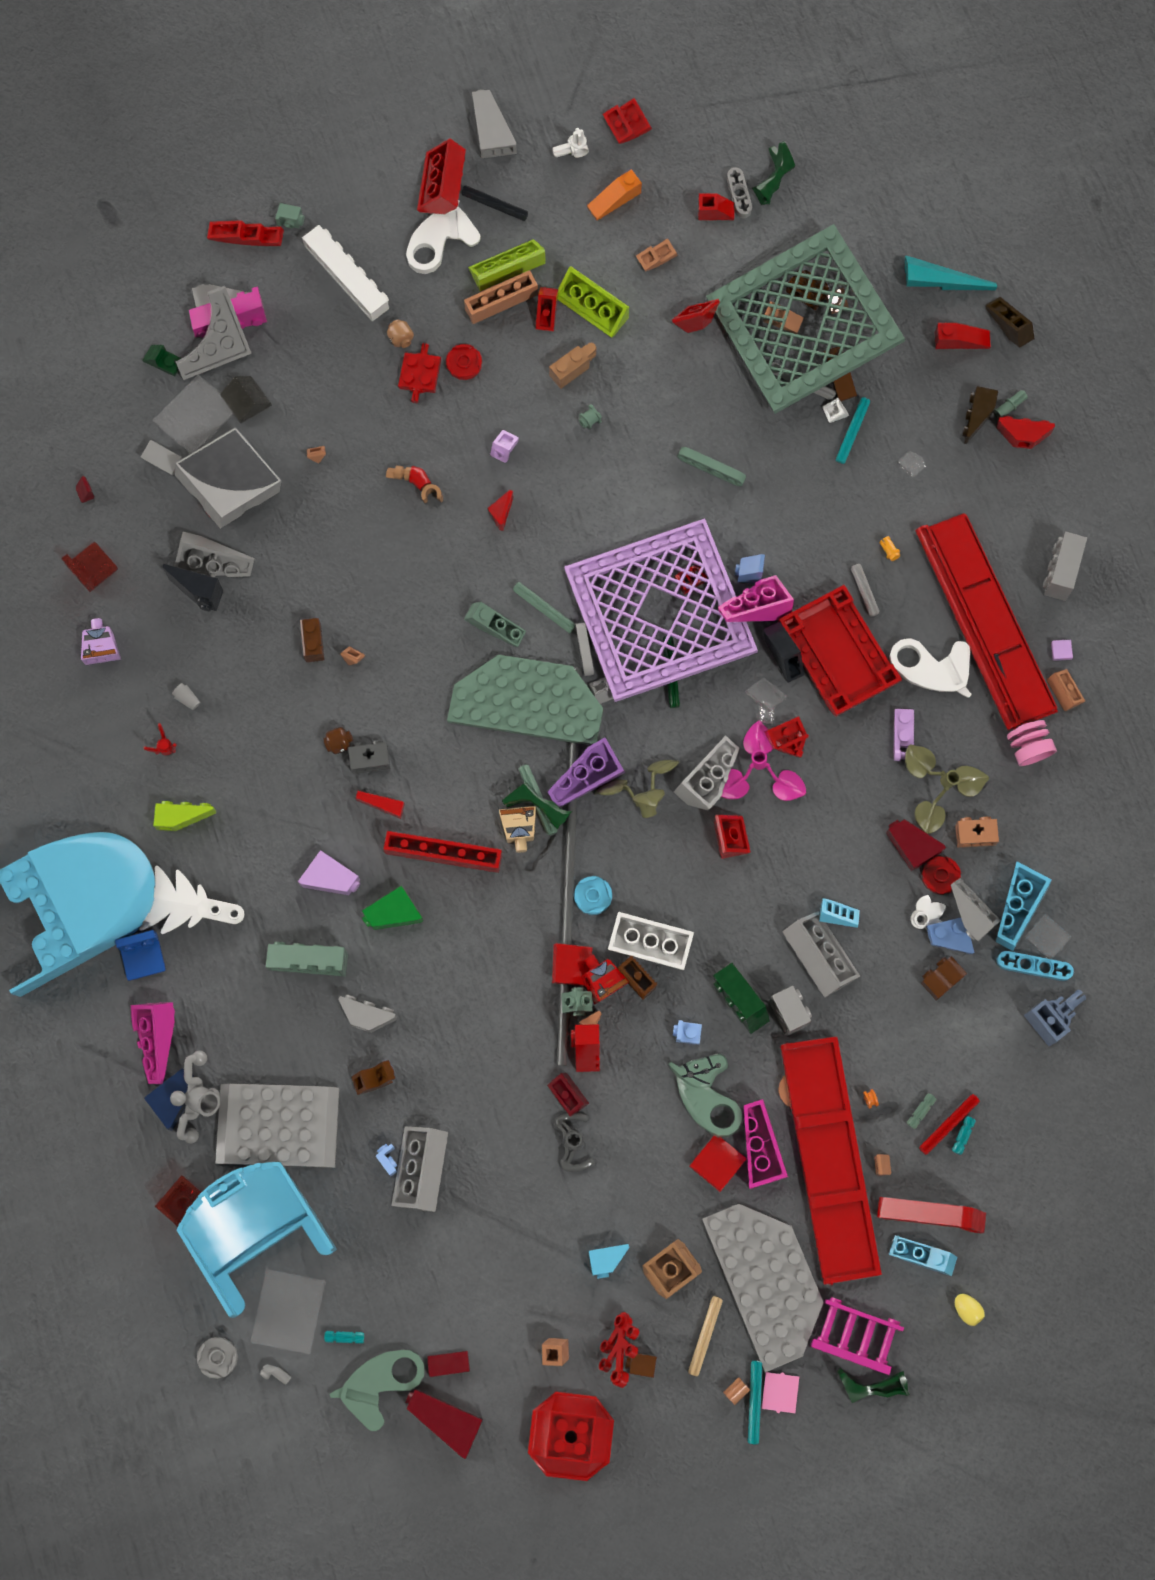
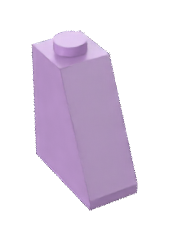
[298,850,360,895]

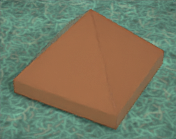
[307,446,326,464]
[341,646,365,665]

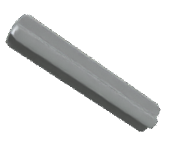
[851,564,879,617]

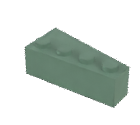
[266,942,348,977]

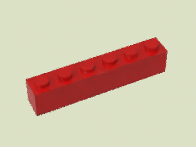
[383,831,502,873]

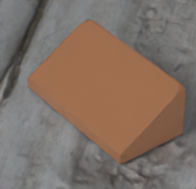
[1047,669,1085,711]

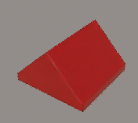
[714,815,751,859]

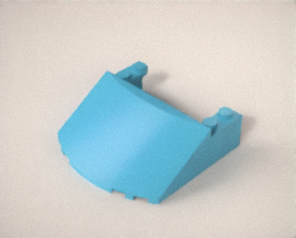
[177,1162,337,1318]

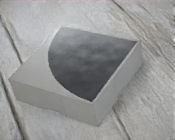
[174,427,281,529]

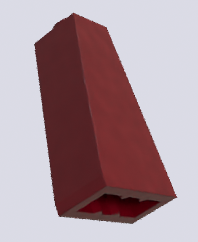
[405,1389,483,1459]

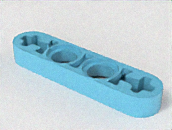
[996,951,1074,981]

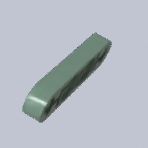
[677,447,746,486]

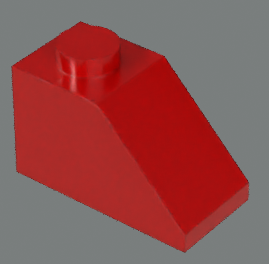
[536,287,559,331]

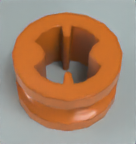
[863,1089,879,1109]

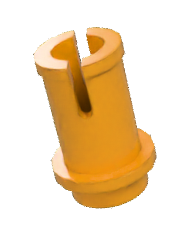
[879,536,900,561]

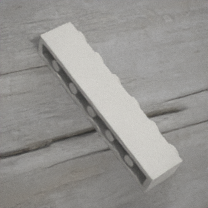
[302,225,389,322]

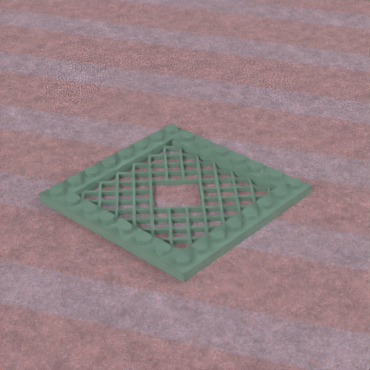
[706,224,905,414]

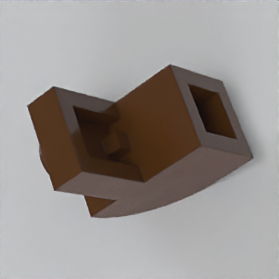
[351,1060,395,1095]

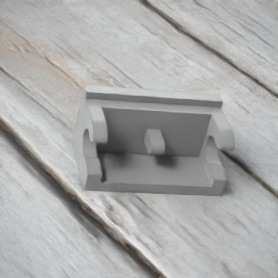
[141,440,183,476]

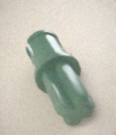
[994,390,1028,419]

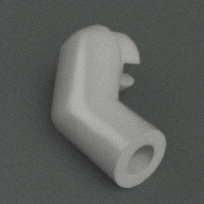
[260,1364,291,1385]

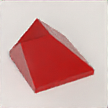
[672,299,720,333]

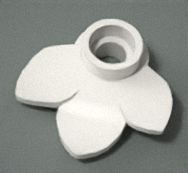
[910,895,946,930]

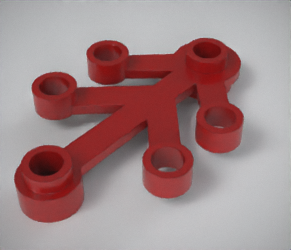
[599,1312,639,1388]

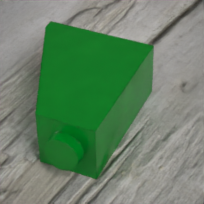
[362,886,423,930]

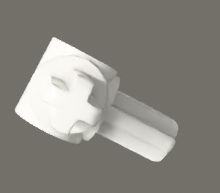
[553,128,589,158]

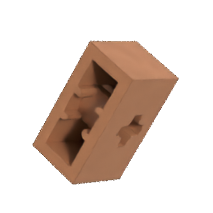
[955,817,999,848]

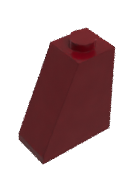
[886,819,946,872]

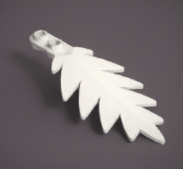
[139,866,244,934]

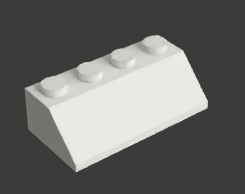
[608,912,694,970]

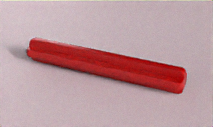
[919,1094,980,1155]

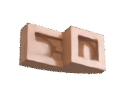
[636,238,678,272]

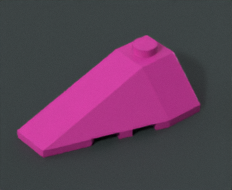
[718,575,794,622]
[130,1002,175,1084]

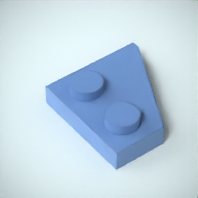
[926,918,975,954]

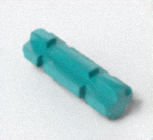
[952,1116,976,1155]
[324,1331,365,1343]

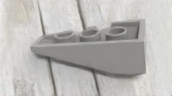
[174,532,255,578]
[674,735,740,810]

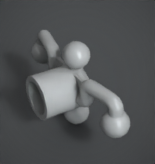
[170,1050,220,1144]

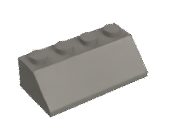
[782,911,860,998]
[391,1126,448,1212]

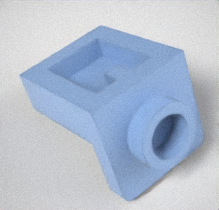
[673,1020,702,1045]
[376,1144,397,1176]

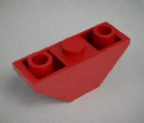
[996,416,1055,449]

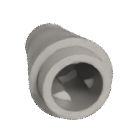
[172,683,201,710]

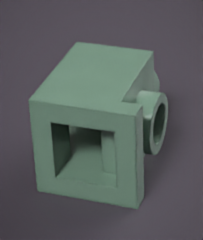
[275,203,305,229]

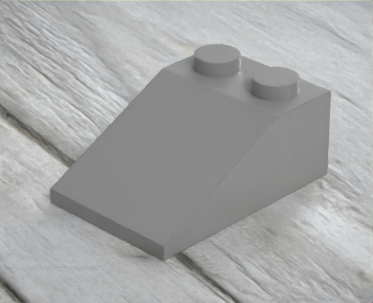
[951,878,1001,941]

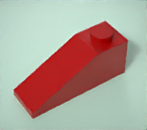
[935,323,991,349]

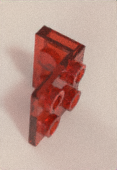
[61,542,118,592]

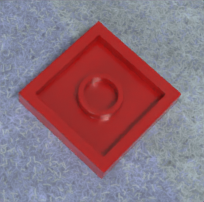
[552,943,592,987]

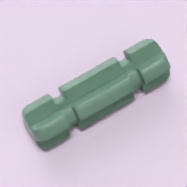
[907,1093,936,1129]

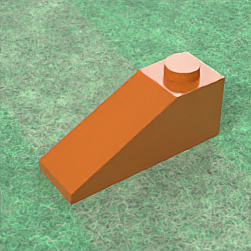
[587,169,642,220]

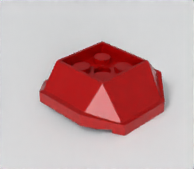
[528,1392,614,1481]

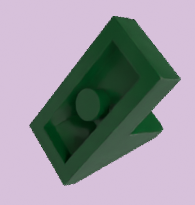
[142,345,182,377]

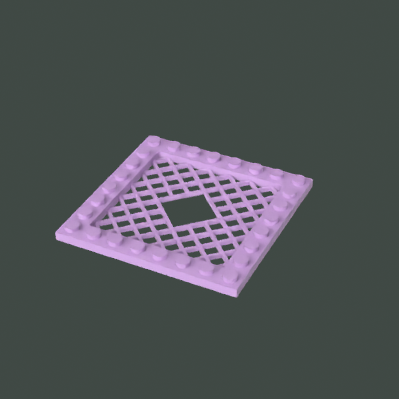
[564,519,758,702]

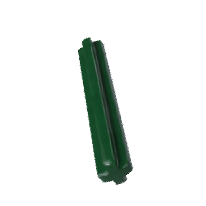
[663,636,680,708]

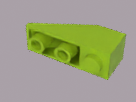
[153,801,216,831]

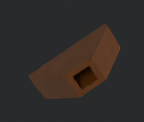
[823,347,857,402]

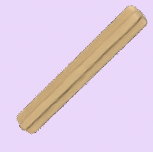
[688,1296,723,1376]

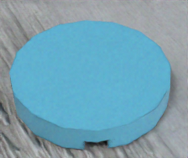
[574,876,612,915]

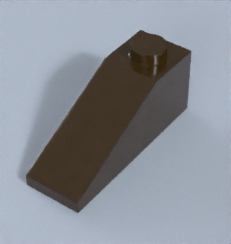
[985,297,1035,348]

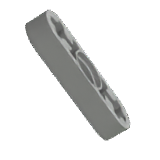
[727,168,752,218]
[575,623,594,676]

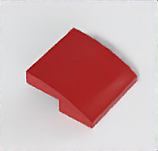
[602,98,652,144]
[689,1136,747,1192]

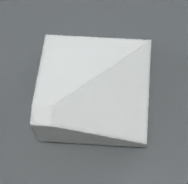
[822,398,849,423]

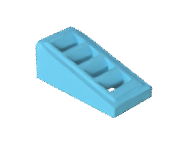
[819,898,860,928]

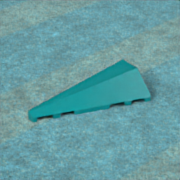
[905,255,997,290]

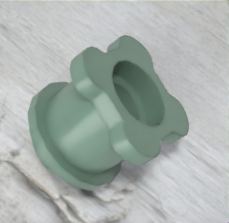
[578,404,602,429]

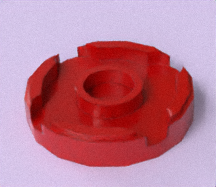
[446,344,482,380]
[922,856,961,895]

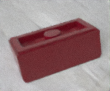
[547,1072,589,1117]
[427,1351,470,1377]

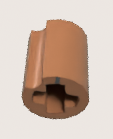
[723,1377,750,1405]

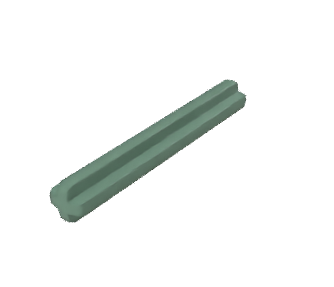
[513,582,576,633]
[519,765,557,835]

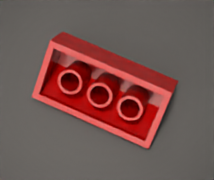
[417,138,466,214]

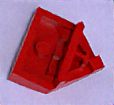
[765,716,809,758]

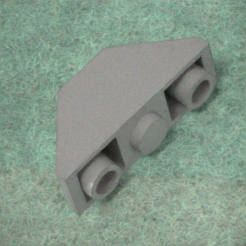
[338,995,397,1033]

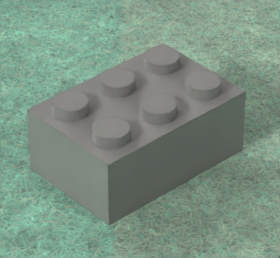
[1043,531,1087,601]

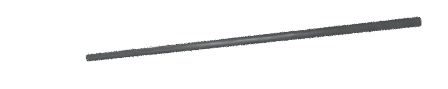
[557,668,582,1066]

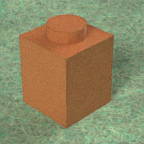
[542,1338,569,1366]

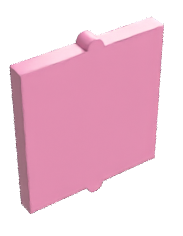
[761,1372,799,1413]

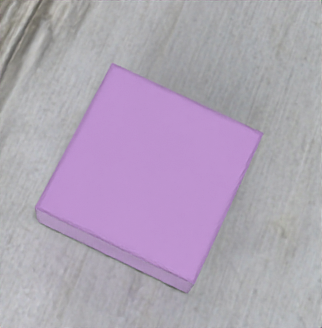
[1051,640,1073,661]

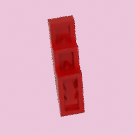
[207,221,284,246]

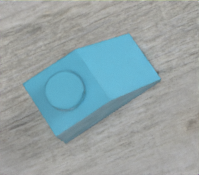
[589,1244,629,1279]

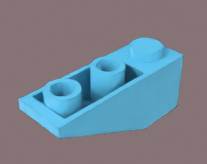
[889,1235,957,1276]

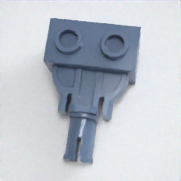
[1024,990,1086,1046]

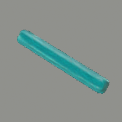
[836,397,870,464]
[748,1361,762,1445]

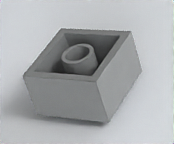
[769,986,812,1037]

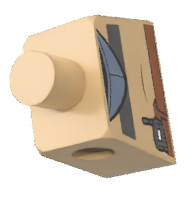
[499,806,536,853]

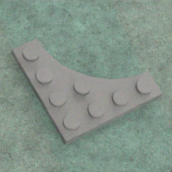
[176,286,252,380]

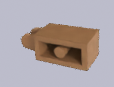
[549,342,597,389]

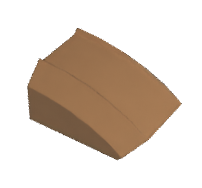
[643,1239,702,1299]

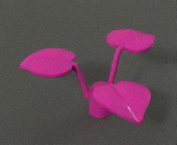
[721,720,806,801]

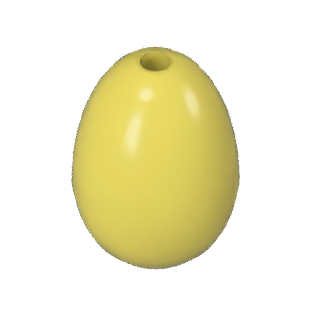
[954,1294,985,1326]

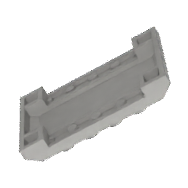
[215,1084,340,1168]

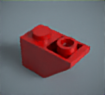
[698,193,734,220]

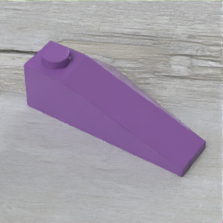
[548,738,625,807]

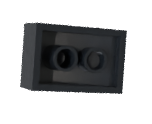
[162,564,223,612]

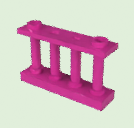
[810,1297,904,1375]

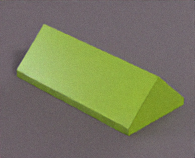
[468,239,546,291]
[558,266,629,338]

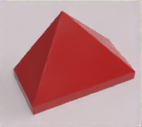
[487,490,514,531]

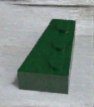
[713,963,770,1034]

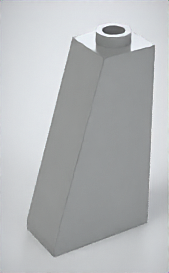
[472,90,517,158]

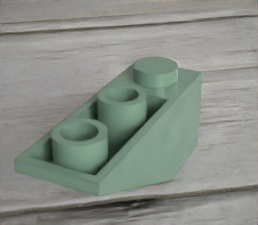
[464,602,526,647]

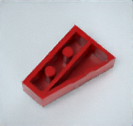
[571,1024,600,1072]

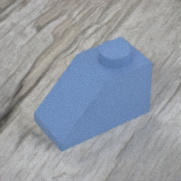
[735,554,765,584]

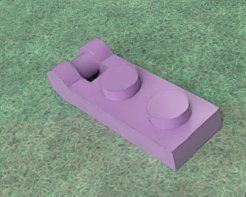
[894,709,914,761]

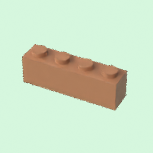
[464,270,538,324]

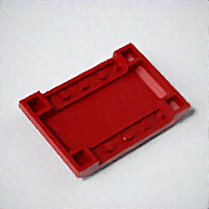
[778,585,902,717]

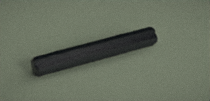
[461,185,528,221]

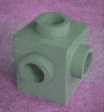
[561,988,593,1016]

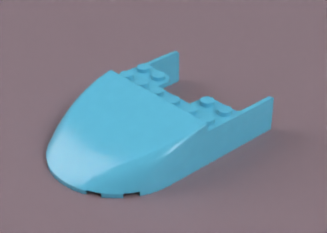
[0,832,156,997]

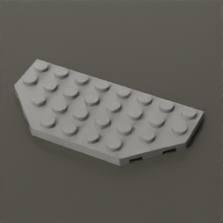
[702,1204,824,1372]

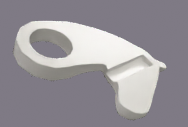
[406,200,480,274]

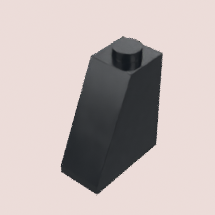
[763,622,805,683]

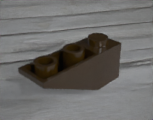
[962,386,999,444]

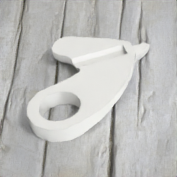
[889,638,971,698]

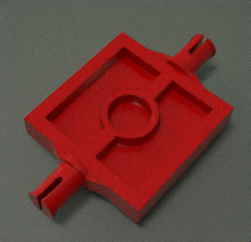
[398,343,441,403]

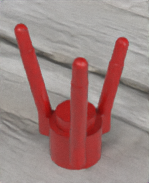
[143,723,176,756]

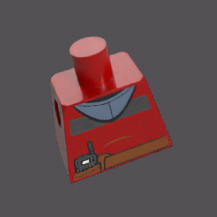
[582,954,629,1005]

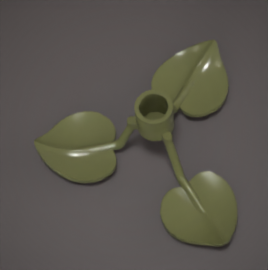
[905,744,989,834]
[594,760,679,818]

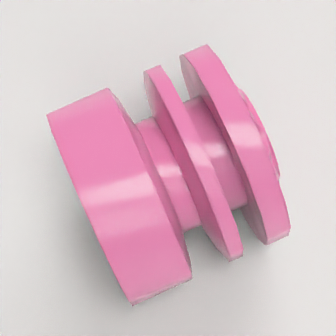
[1007,720,1057,766]

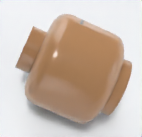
[387,320,414,348]

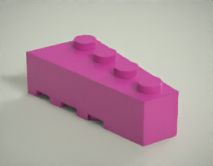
[189,286,267,338]
[744,1099,788,1189]

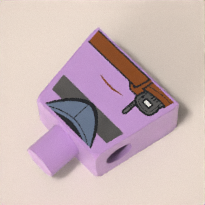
[81,618,121,665]

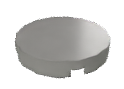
[197,1337,238,1379]

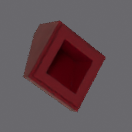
[76,476,94,503]

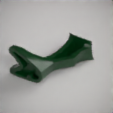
[752,141,795,205]
[502,782,573,829]
[837,1368,910,1403]

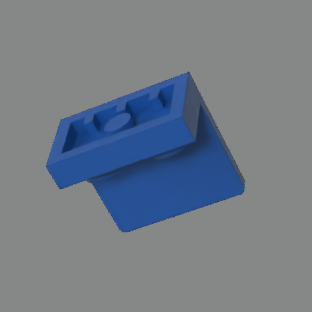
[115,930,166,981]

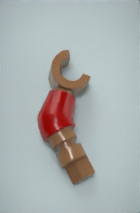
[386,466,443,503]

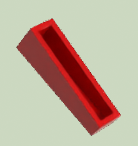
[356,791,405,819]

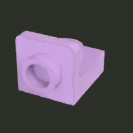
[490,430,519,463]

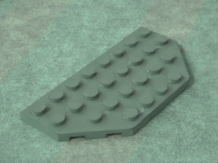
[447,655,604,745]

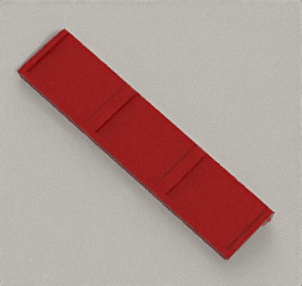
[915,513,1058,731]
[780,1036,882,1285]

